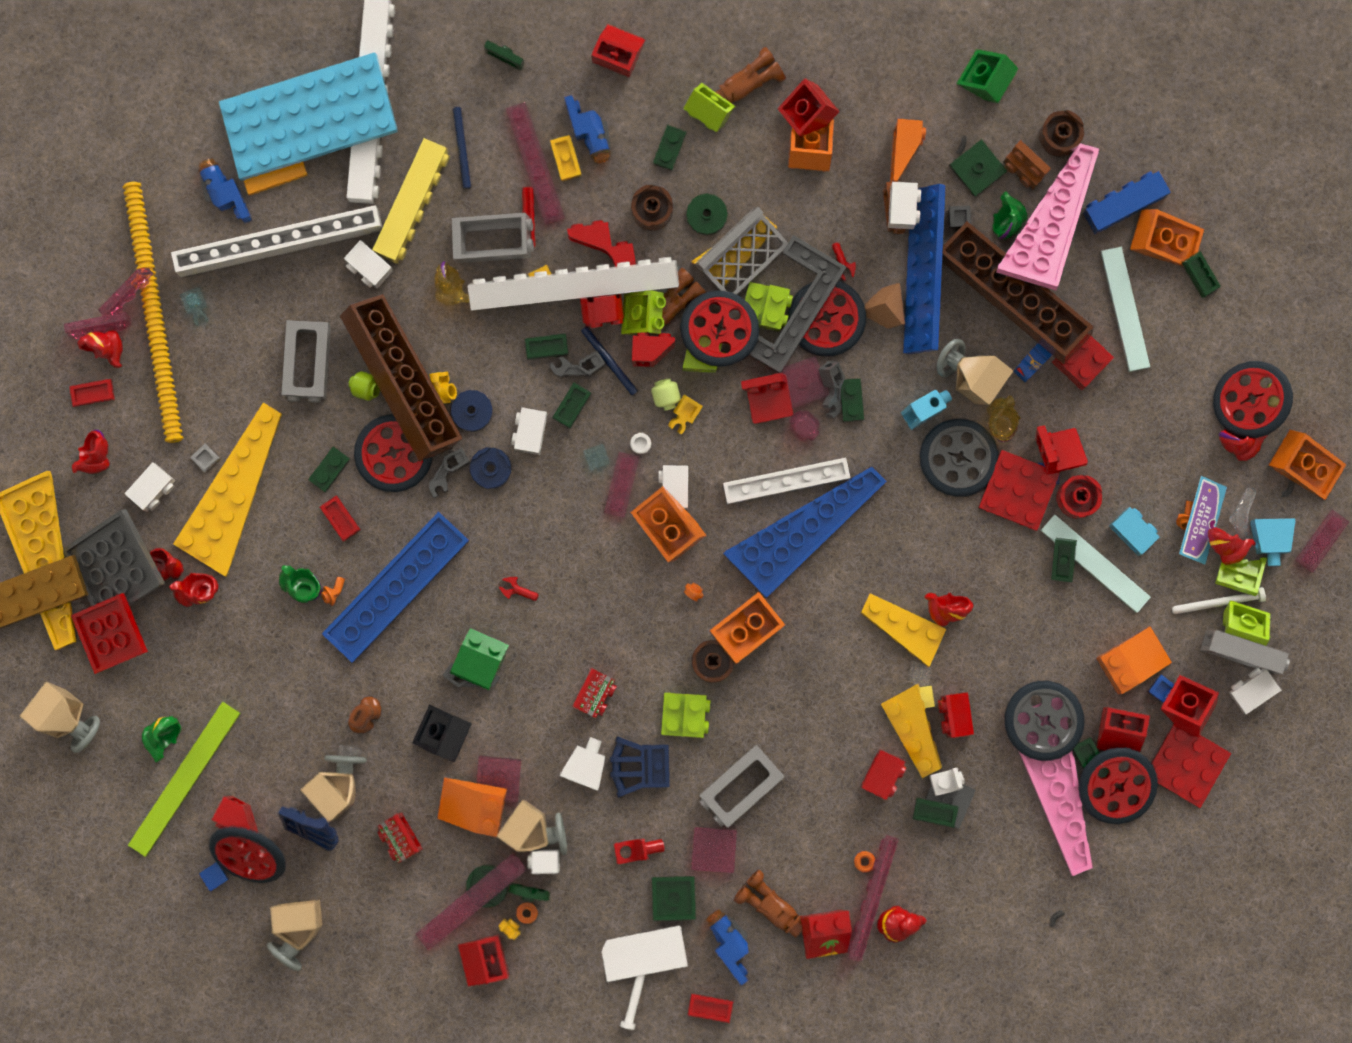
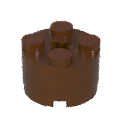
[1039,110,1084,157]
[631,185,673,231]
[692,640,734,683]

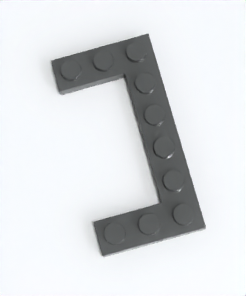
[734,235,847,373]

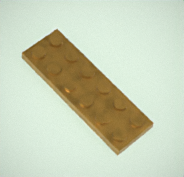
[0,555,88,629]

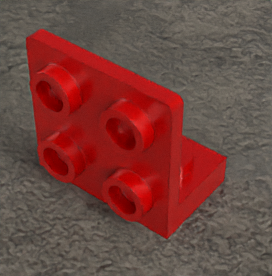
[741,373,794,424]
[1035,425,1088,475]

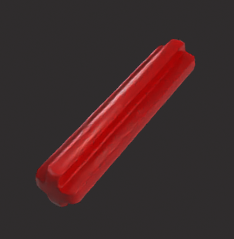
[522,187,535,247]

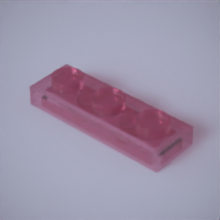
[98,268,153,316]
[64,312,132,339]
[604,452,640,518]
[1295,510,1349,573]

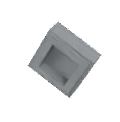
[190,443,220,473]

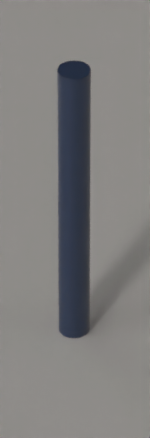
[453,107,471,189]
[581,326,638,396]

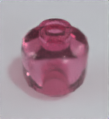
[789,410,820,441]

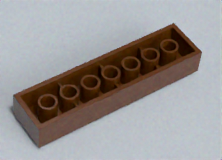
[942,221,1094,364]
[340,294,462,462]

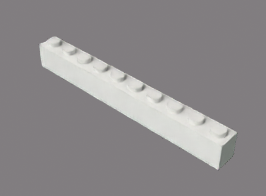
[347,0,395,204]
[171,205,383,277]
[468,257,679,310]

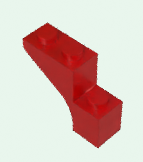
[567,220,636,267]

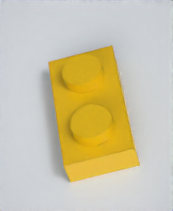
[550,135,582,181]

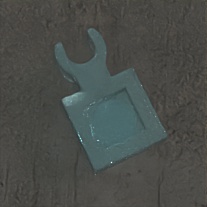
[180,287,209,326]

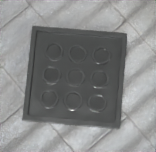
[63,509,165,606]

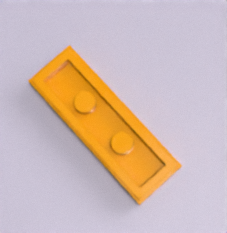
[243,162,308,195]

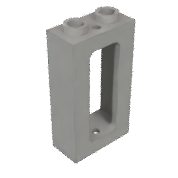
[452,213,534,263]
[282,320,331,403]
[1200,630,1290,674]
[699,745,785,828]

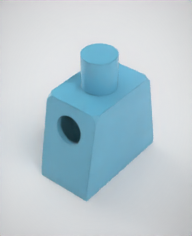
[901,390,952,430]
[1250,519,1295,566]

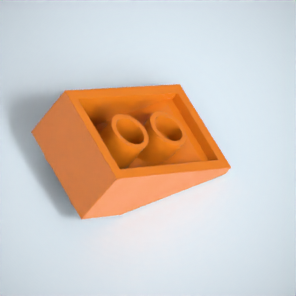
[788,119,834,171]
[890,119,926,182]
[1130,209,1204,267]
[1269,430,1346,500]
[630,487,707,563]
[710,592,785,664]
[1096,627,1172,694]
[437,777,507,837]

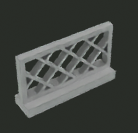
[694,207,788,295]

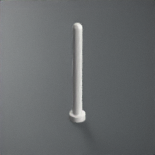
[1172,587,1266,614]
[620,975,645,1030]

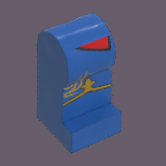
[1013,343,1052,382]

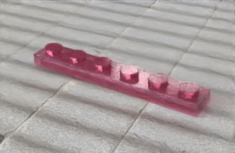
[506,102,565,225]
[848,835,899,961]
[416,853,527,951]

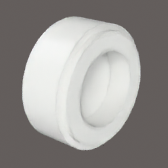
[630,433,651,454]

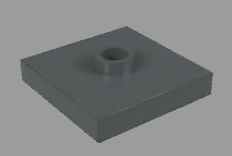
[925,773,976,829]

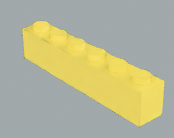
[372,138,450,264]

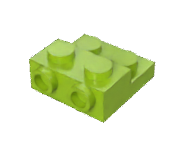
[745,282,793,332]
[621,290,666,335]
[1223,600,1270,646]
[661,693,710,738]

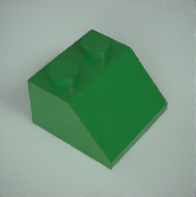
[956,49,1019,103]
[450,628,509,690]

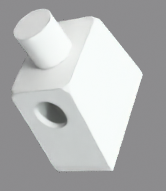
[560,737,605,790]

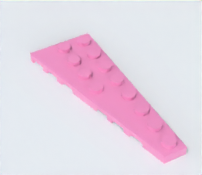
[996,143,1099,290]
[1004,697,1092,876]

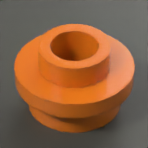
[684,583,704,602]
[854,851,876,873]
[516,902,538,924]

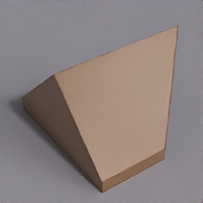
[864,283,905,329]

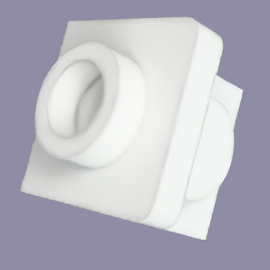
[929,768,964,796]

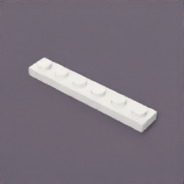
[723,458,850,504]

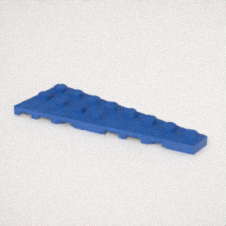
[723,467,887,598]

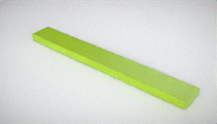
[128,702,241,857]

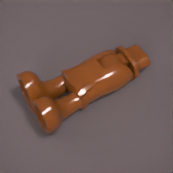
[716,47,786,104]
[662,267,707,326]
[348,697,381,734]
[733,869,802,938]

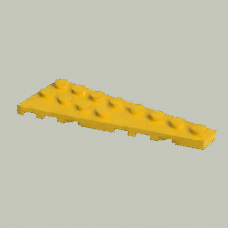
[173,402,282,577]
[0,471,77,650]

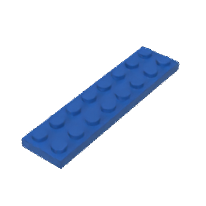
[903,184,945,354]
[322,512,469,663]

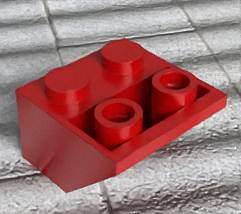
[591,24,646,78]
[632,332,675,367]
[938,692,974,738]
[1096,707,1150,752]
[860,750,907,800]
[212,795,259,833]
[458,934,510,987]

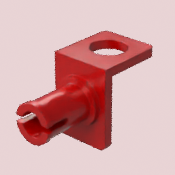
[614,839,664,864]

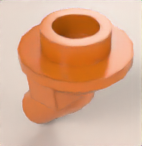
[1176,501,1194,530]
[321,577,345,606]

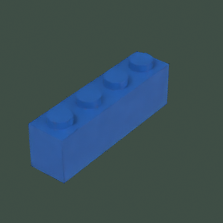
[1083,171,1171,234]

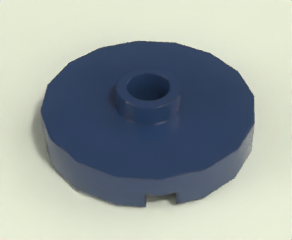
[451,390,493,432]
[470,447,511,489]

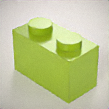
[683,83,735,132]

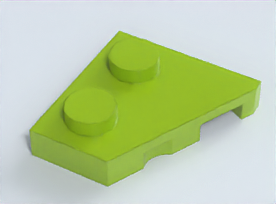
[1215,557,1267,596]

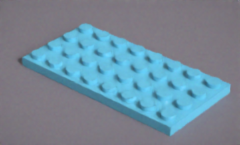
[219,52,398,181]

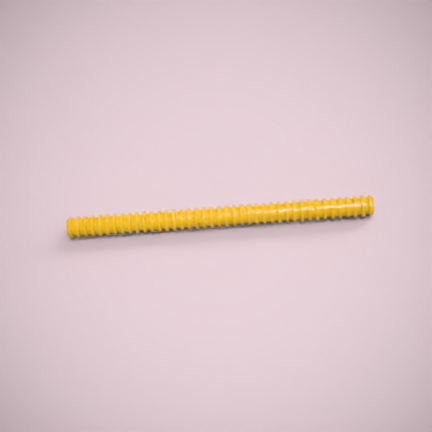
[123,182,184,443]

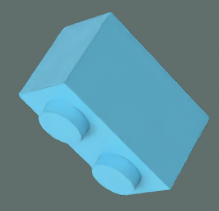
[1109,507,1159,556]

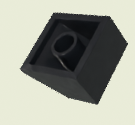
[412,704,472,762]

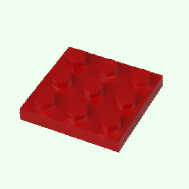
[978,450,1060,531]
[71,593,148,674]
[1151,724,1232,808]

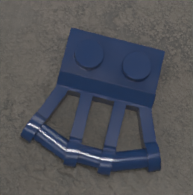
[610,736,670,798]
[278,806,339,851]

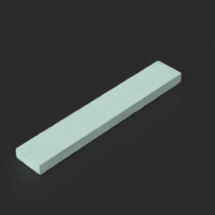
[1100,247,1150,372]
[1040,515,1151,613]

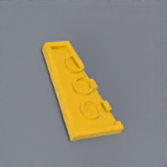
[692,218,777,286]
[861,593,946,668]
[881,684,942,778]

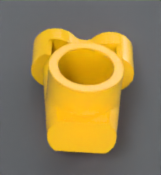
[429,372,457,404]

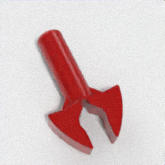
[832,242,856,281]
[499,577,539,601]

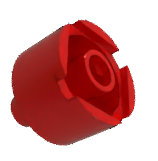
[580,294,624,328]
[1056,475,1102,519]

